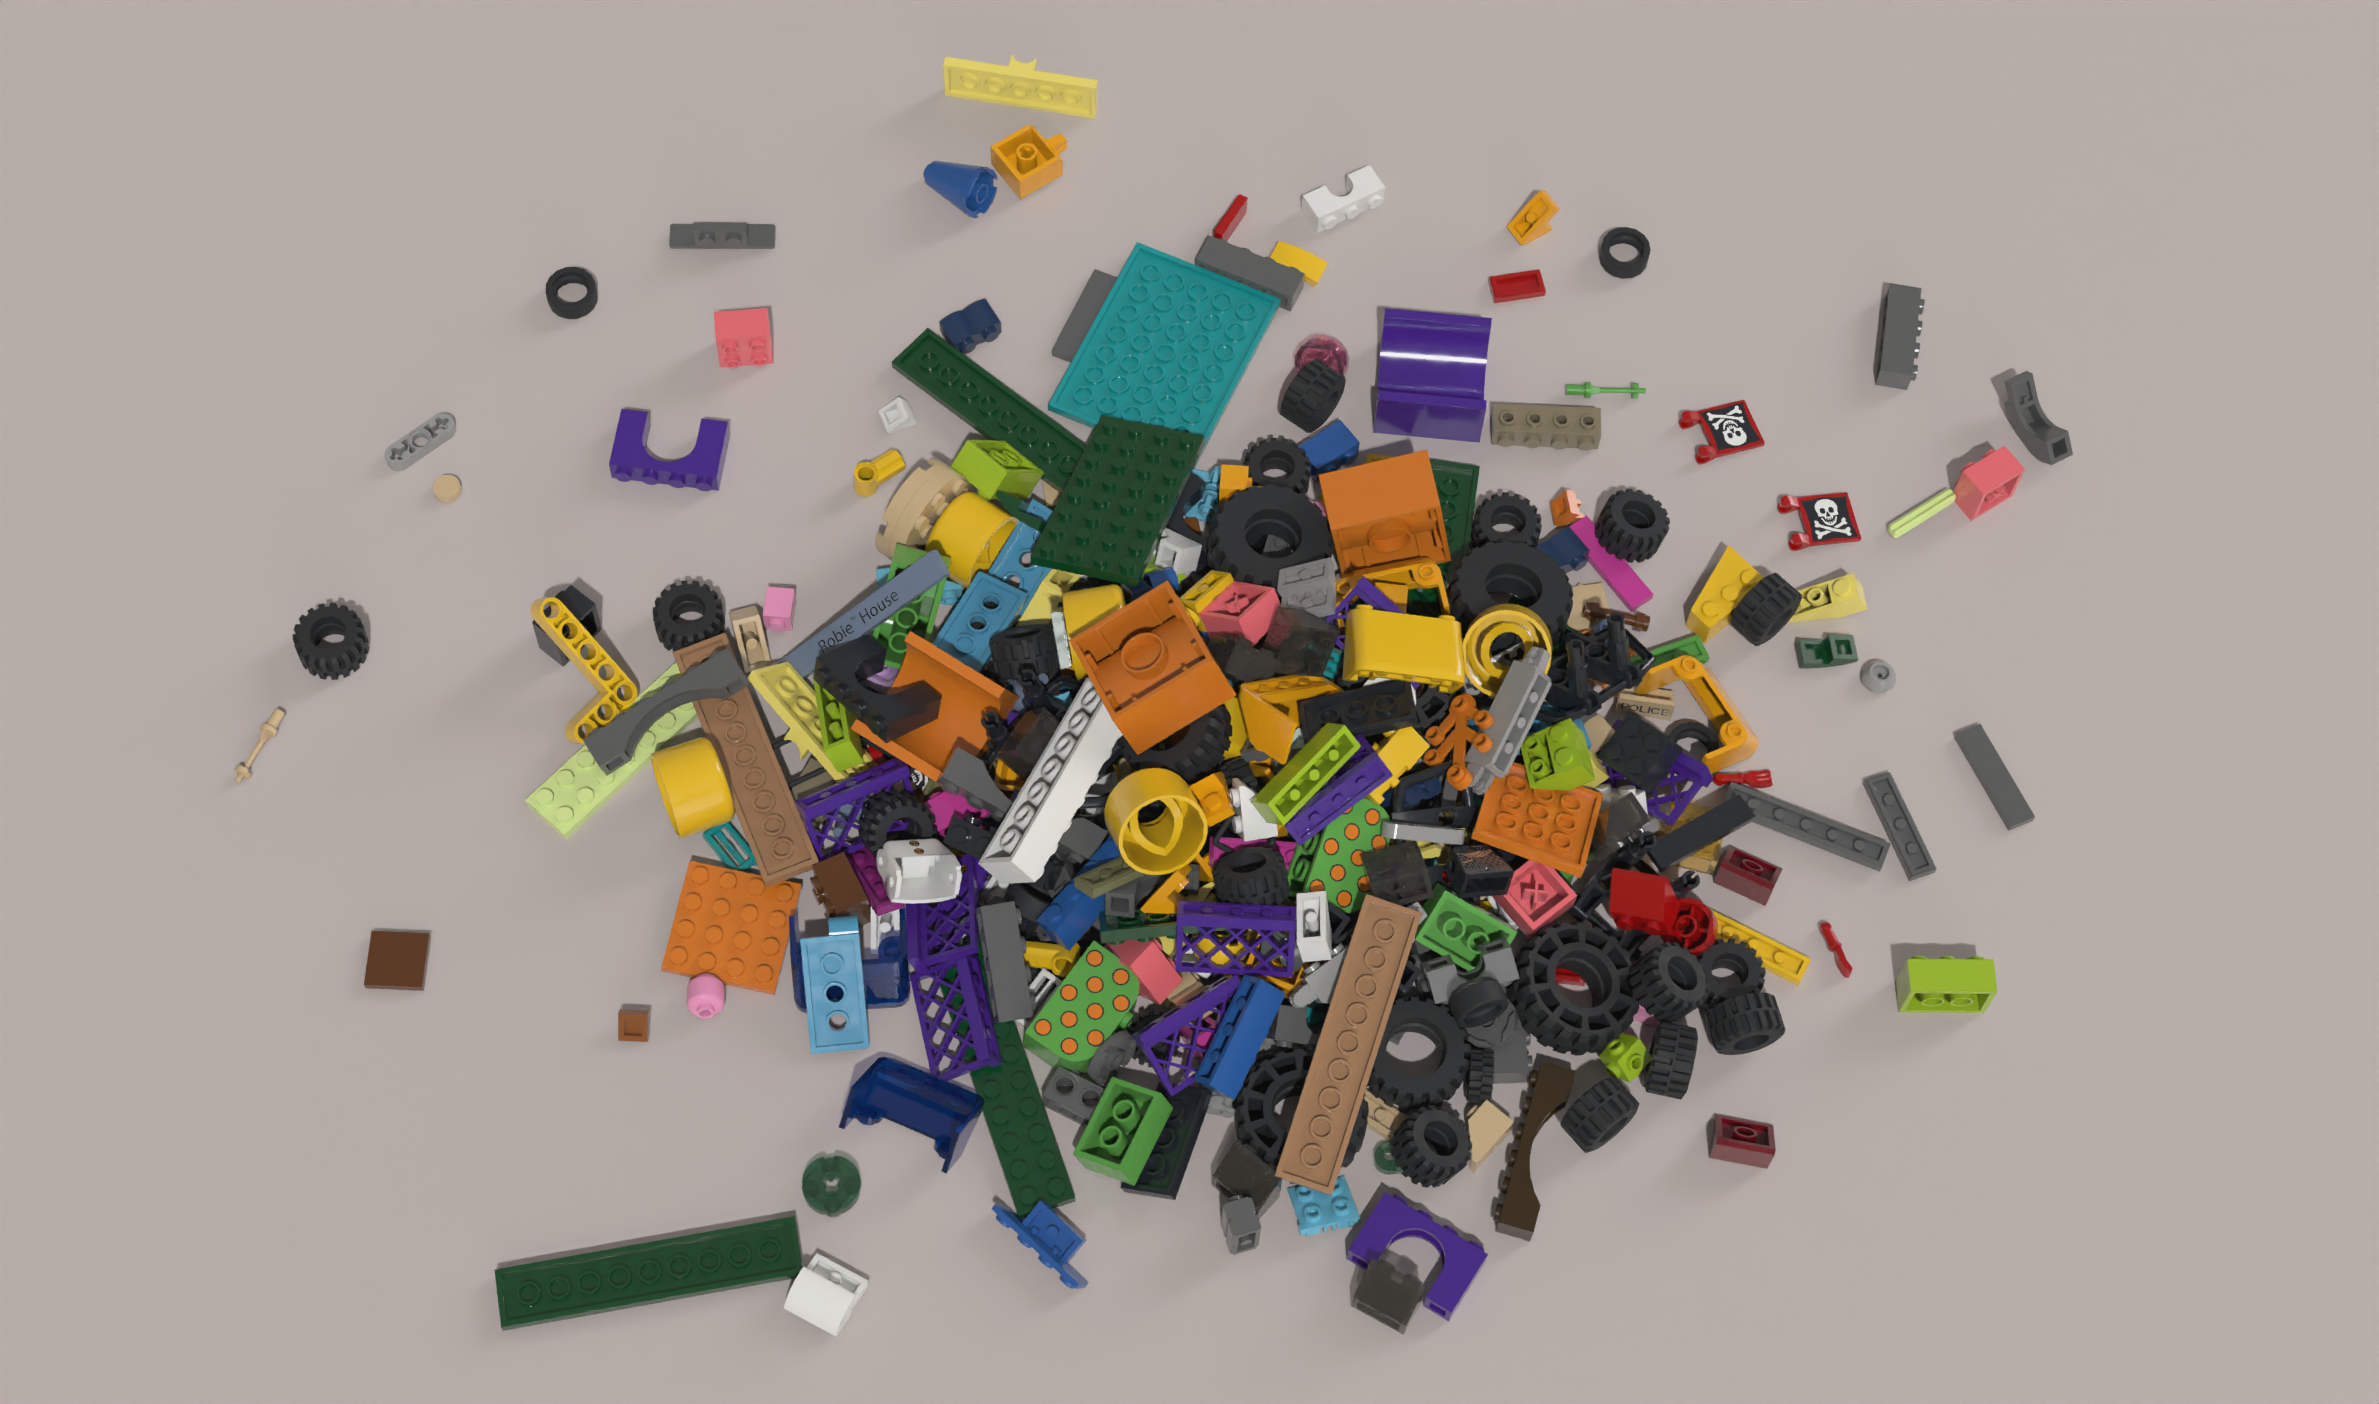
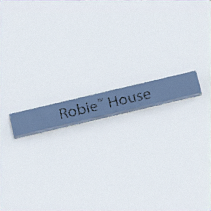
[776,550,950,680]

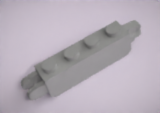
[1465,646,1552,795]
[1288,902,1427,1008]

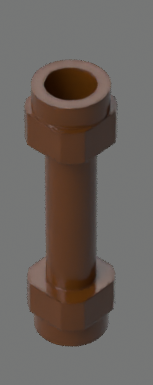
[1582,601,1650,632]

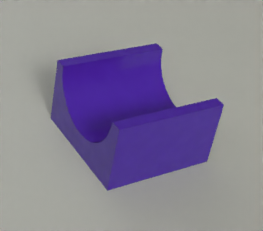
[1373,308,1492,443]

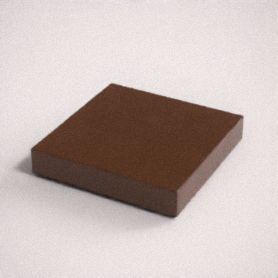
[364,931,431,991]

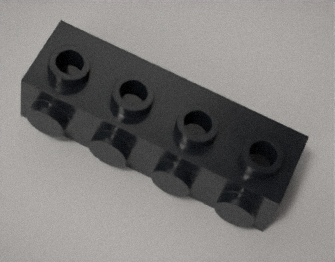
[943,813,1064,890]

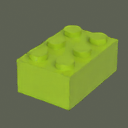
[950,440,1044,500]
[1895,956,1997,1013]

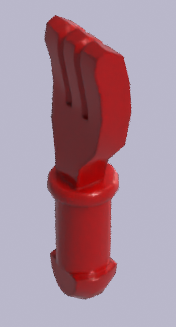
[1712,770,1773,788]
[1819,922,1853,978]

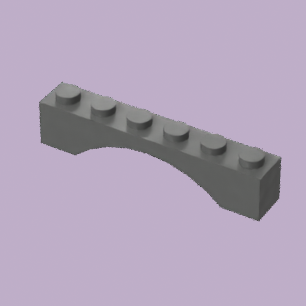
[583,648,750,776]
[936,747,1108,866]

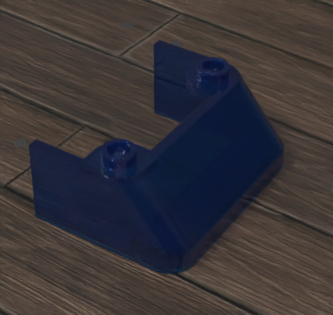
[789,908,911,1013]
[839,1057,985,1174]

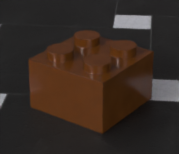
[810,852,871,927]

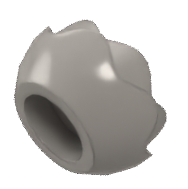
[1862,661,1896,694]

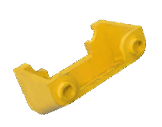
[1342,605,1465,694]

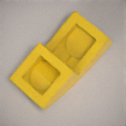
[1269,241,1328,287]

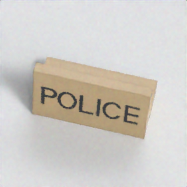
[1615,686,1675,721]

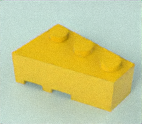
[1685,545,1764,644]
[1347,726,1430,806]

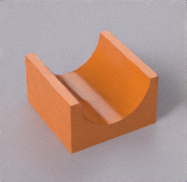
[1319,450,1451,573]
[1069,580,1237,755]
[850,631,1019,785]

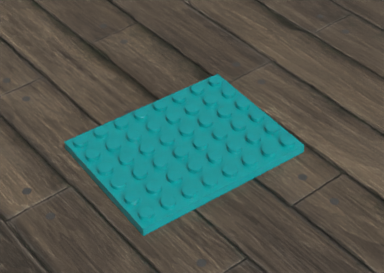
[1048,242,1281,469]

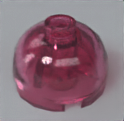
[1295,334,1349,376]

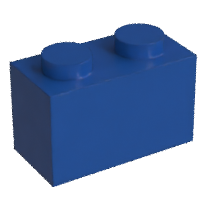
[1298,420,1360,483]

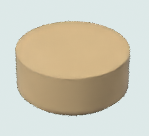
[432,474,461,503]

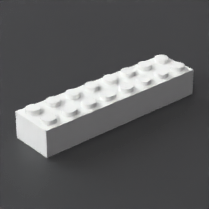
[978,677,1123,884]

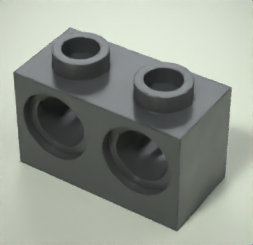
[1042,1066,1106,1127]

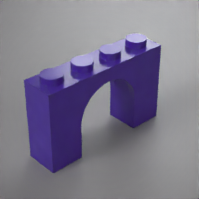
[609,409,730,491]
[1346,1192,1488,1322]

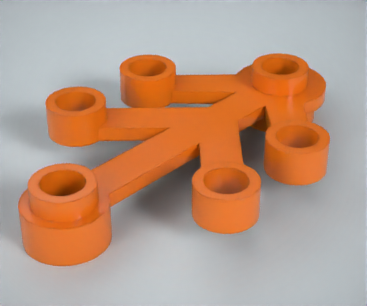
[1424,693,1494,791]

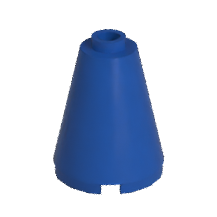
[923,161,997,218]

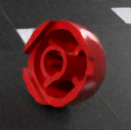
[1659,898,1718,956]

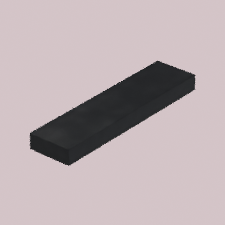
[1647,794,1756,873]

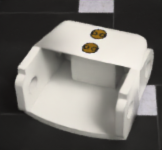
[876,838,962,904]

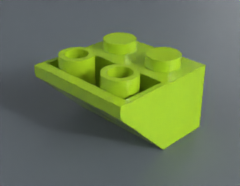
[1521,718,1595,790]

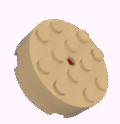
[875,459,971,560]

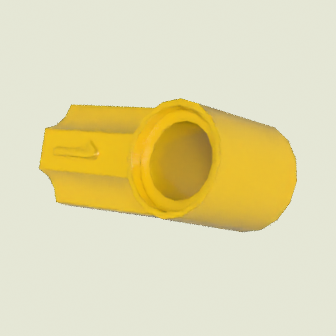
[854,449,906,497]
[1023,941,1082,977]

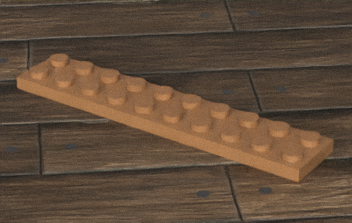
[673,633,819,887]
[1274,894,1422,1196]

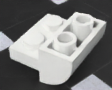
[784,1253,869,1337]

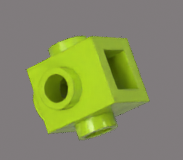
[1599,1033,1652,1083]

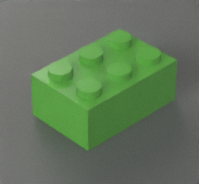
[1415,883,1518,971]
[1073,1077,1173,1186]

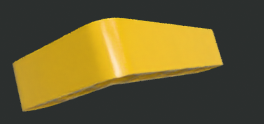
[530,597,638,744]

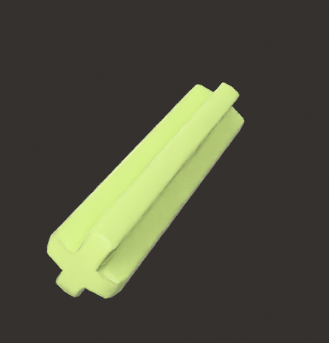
[1887,489,1956,538]

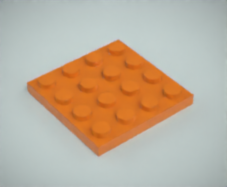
[1471,762,1603,878]
[661,861,802,995]

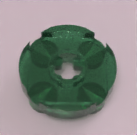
[802,1156,862,1217]

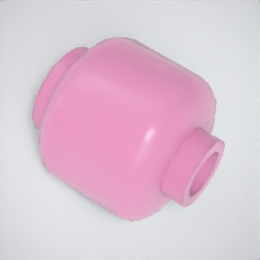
[686,973,725,1019]

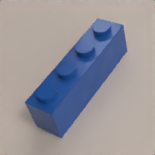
[1036,835,1121,951]
[1193,974,1286,1100]

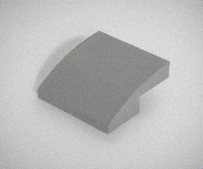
[1277,557,1336,626]

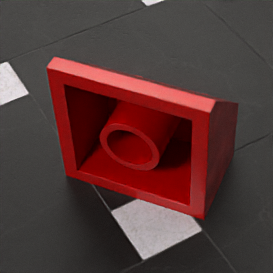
[1609,867,1681,936]

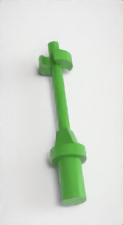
[1566,382,1646,399]

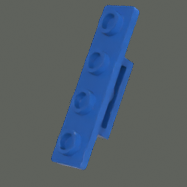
[991,1200,1088,1289]

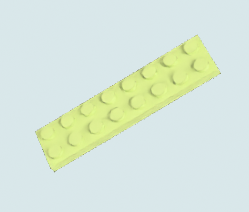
[525,662,698,839]

